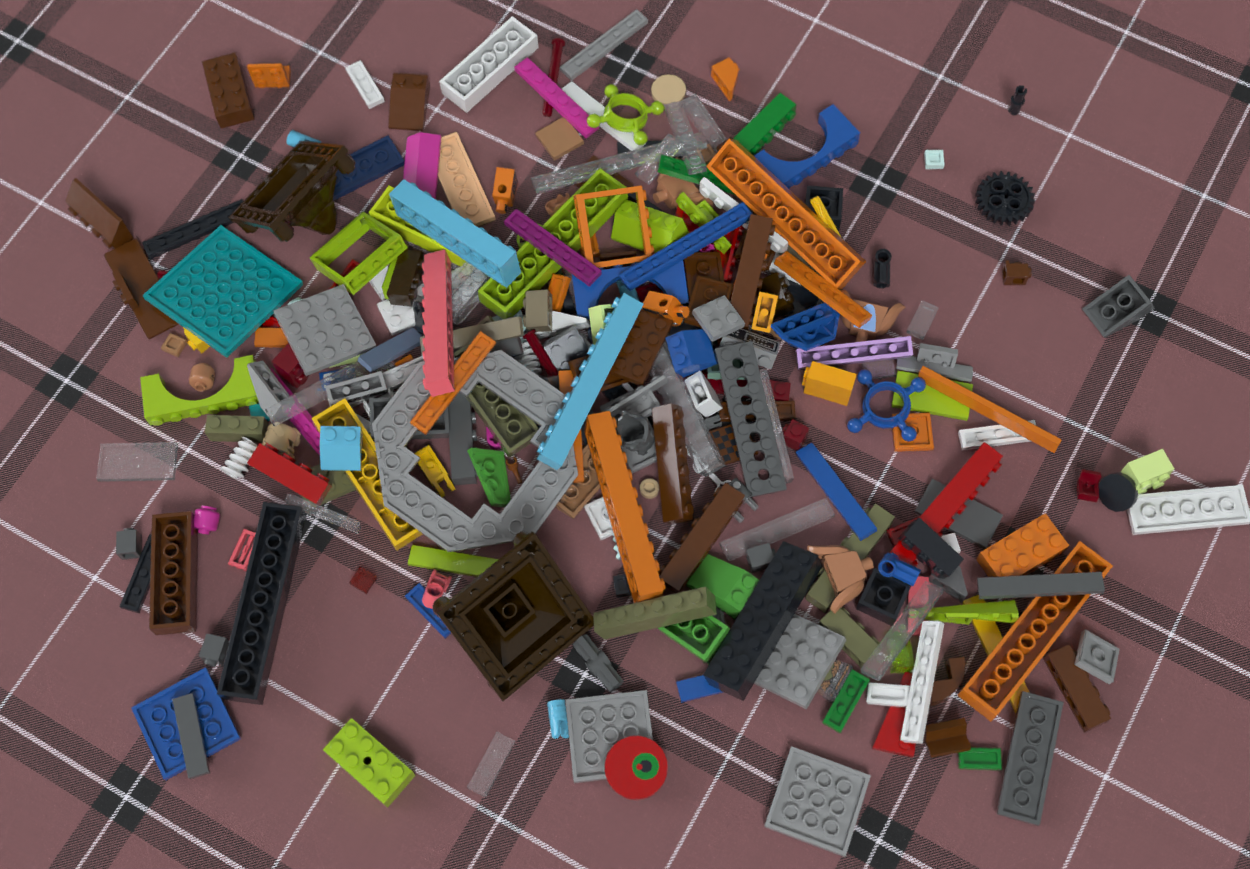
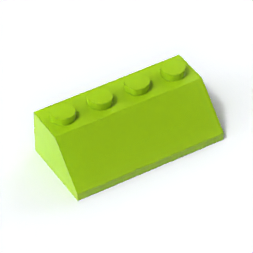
[611,199,689,253]

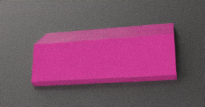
[403,132,442,200]

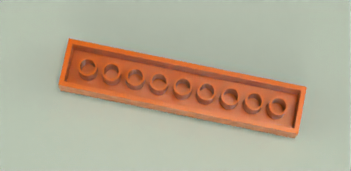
[706,138,867,289]
[584,411,665,603]
[957,541,1113,722]

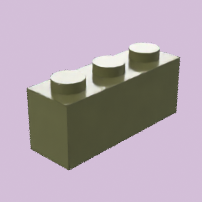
[205,415,269,443]
[818,607,881,669]

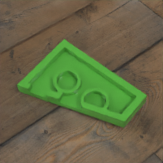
[467,447,511,507]

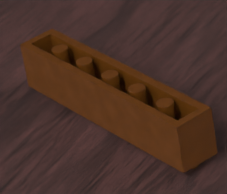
[730,214,776,330]
[652,403,694,524]
[658,482,745,594]

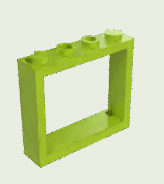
[310,212,408,295]

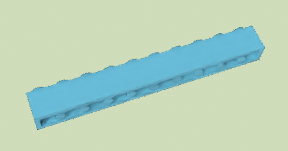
[537,293,643,470]

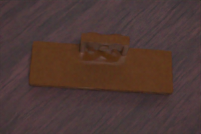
[104,239,179,339]

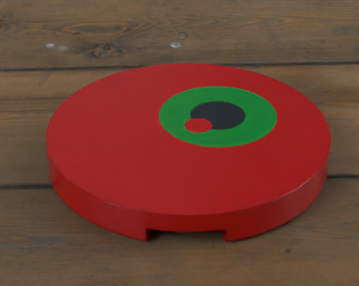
[605,736,668,800]

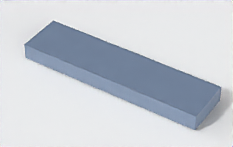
[358,327,422,373]

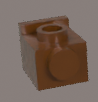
[1002,260,1032,285]

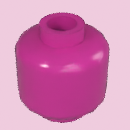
[194,505,220,535]

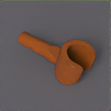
[506,456,523,484]

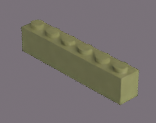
[805,503,895,613]
[593,587,717,640]

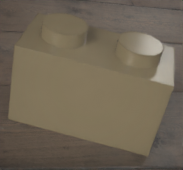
[523,289,552,332]

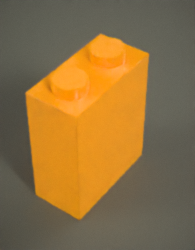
[802,361,857,406]

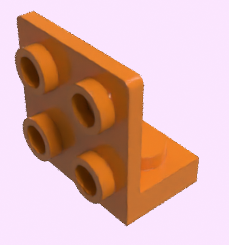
[247,64,291,88]

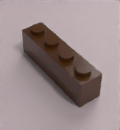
[1043,645,1111,733]

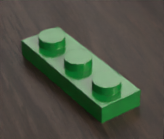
[822,669,870,733]

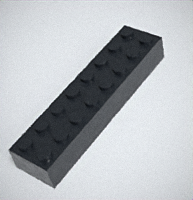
[703,541,822,701]

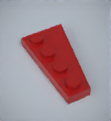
[872,672,916,758]

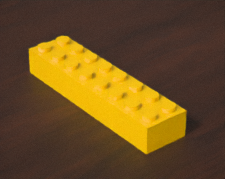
[311,398,423,551]

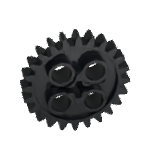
[975,171,1035,226]

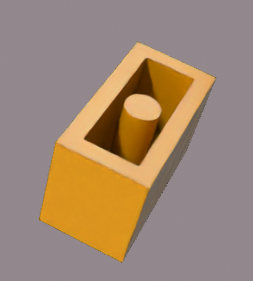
[751,291,779,333]

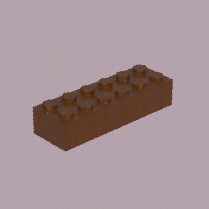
[149,511,197,635]

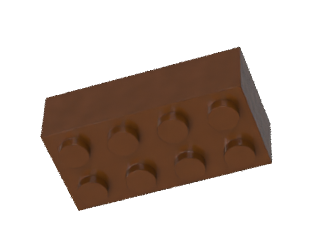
[202,52,255,129]

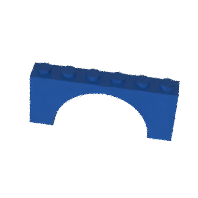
[754,104,860,188]
[572,260,689,320]

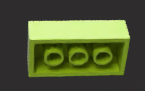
[323,718,416,808]

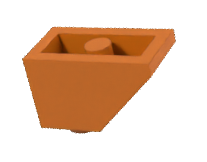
[711,57,739,101]

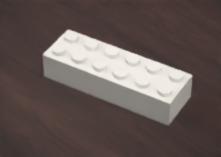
[439,16,539,113]

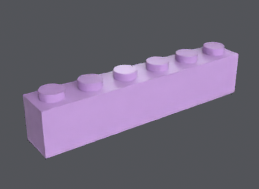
[795,336,913,370]

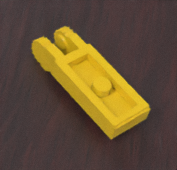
[414,445,455,497]

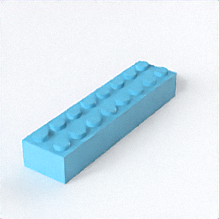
[389,179,521,288]

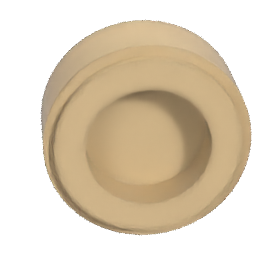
[640,478,659,499]

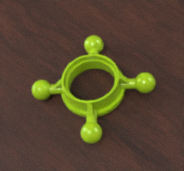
[587,84,664,145]

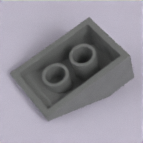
[1082,275,1155,338]

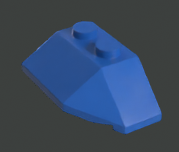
[770,303,840,351]

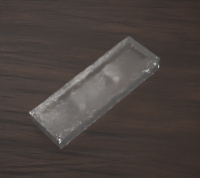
[635,134,684,184]
[467,732,515,798]

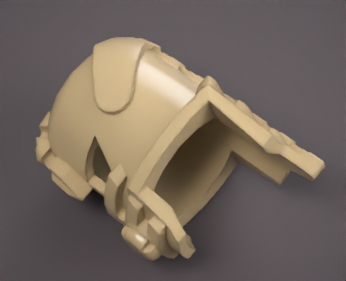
[253,422,301,468]

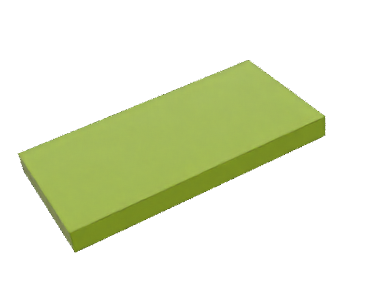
[891,370,973,421]

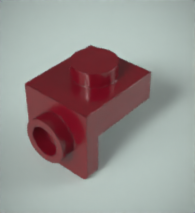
[1077,469,1101,502]

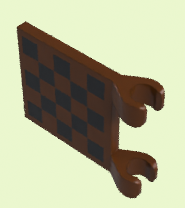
[696,424,758,471]

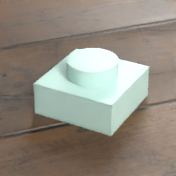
[924,150,944,169]

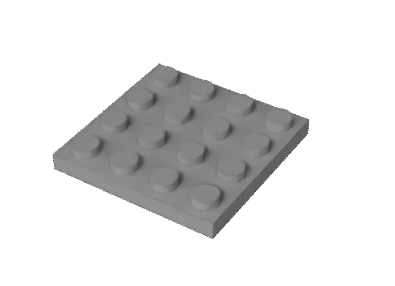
[274,284,376,376]
[754,614,846,710]
[565,690,653,783]
[764,746,871,857]

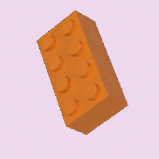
[976,513,1069,577]

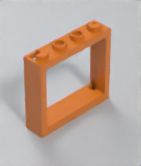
[573,185,655,268]

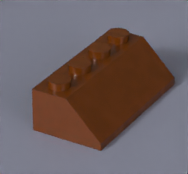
[65,178,134,249]

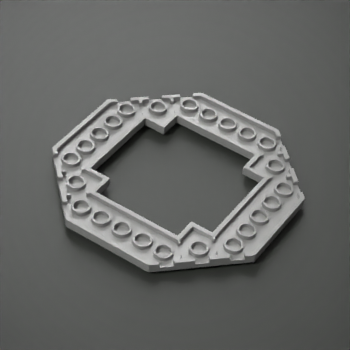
[372,350,578,552]

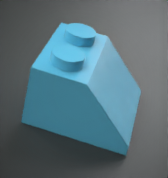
[320,426,363,471]

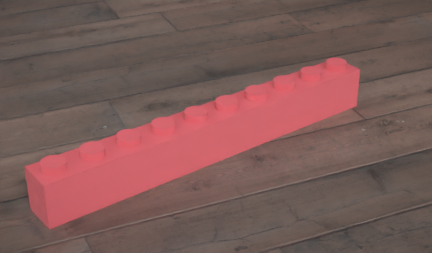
[422,249,455,397]

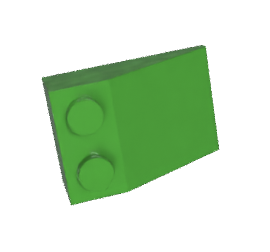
[686,554,760,619]

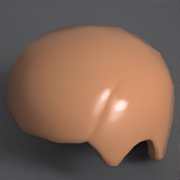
[545,193,570,216]

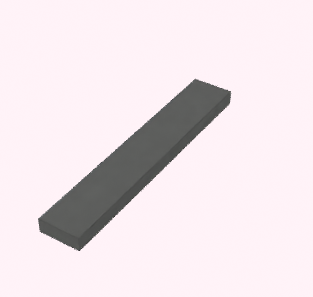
[977,572,1105,599]

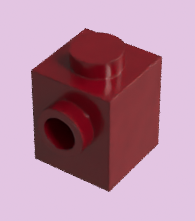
[781,419,810,451]

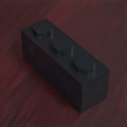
[898,518,964,579]

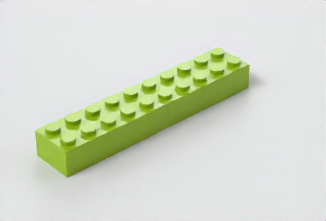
[478,168,628,320]

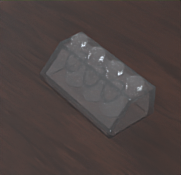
[452,262,491,326]

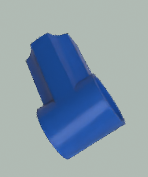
[878,553,921,586]

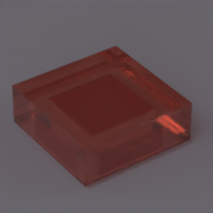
[349,567,377,594]

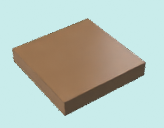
[535,117,584,161]

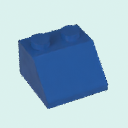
[666,329,718,378]

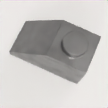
[929,566,968,602]

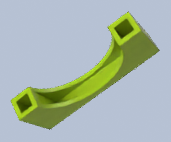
[140,355,259,426]

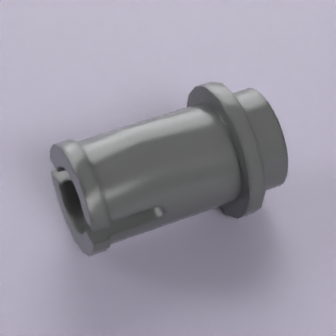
[696,415,722,432]

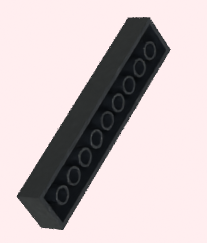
[217,502,306,705]

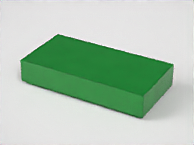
[958,747,1002,770]

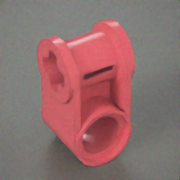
[422,569,452,608]

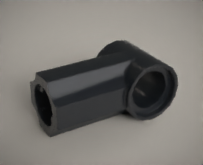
[872,249,892,289]

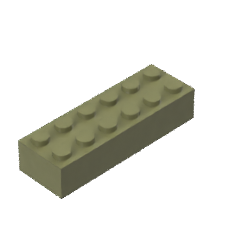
[454,341,539,458]

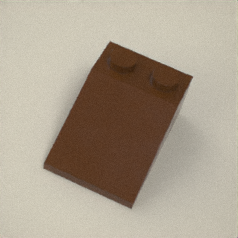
[388,73,431,131]

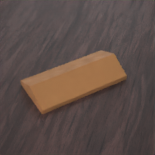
[556,444,600,519]

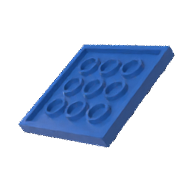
[131,667,241,780]

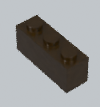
[387,250,424,307]

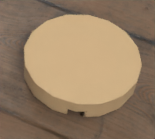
[651,75,686,107]

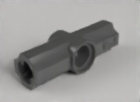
[573,634,623,693]

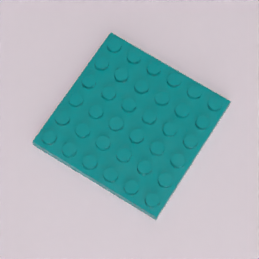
[143,225,303,358]

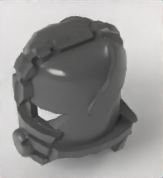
[617,411,655,456]

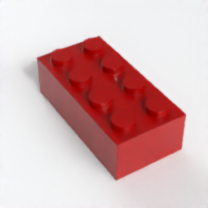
[247,442,332,506]

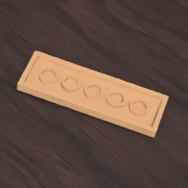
[438,132,496,227]

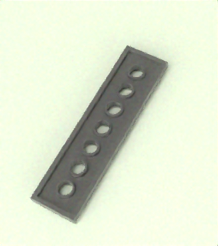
[715,341,787,497]

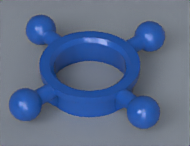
[847,369,926,442]

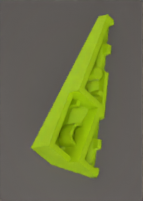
[908,600,1019,625]

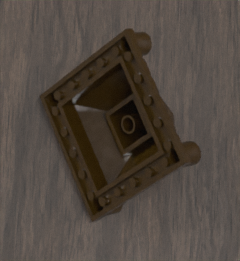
[229,141,356,242]
[432,531,594,701]

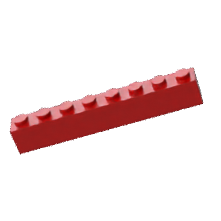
[888,442,1003,567]

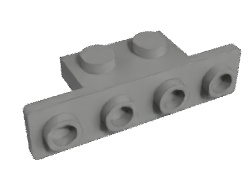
[896,343,973,382]
[602,375,668,417]

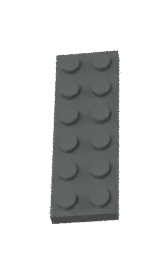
[996,691,1064,826]

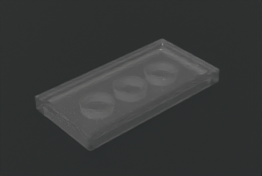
[96,442,178,482]

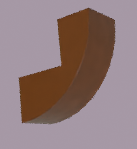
[929,657,965,707]

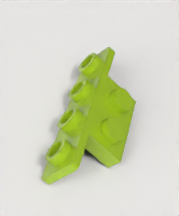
[676,192,732,254]

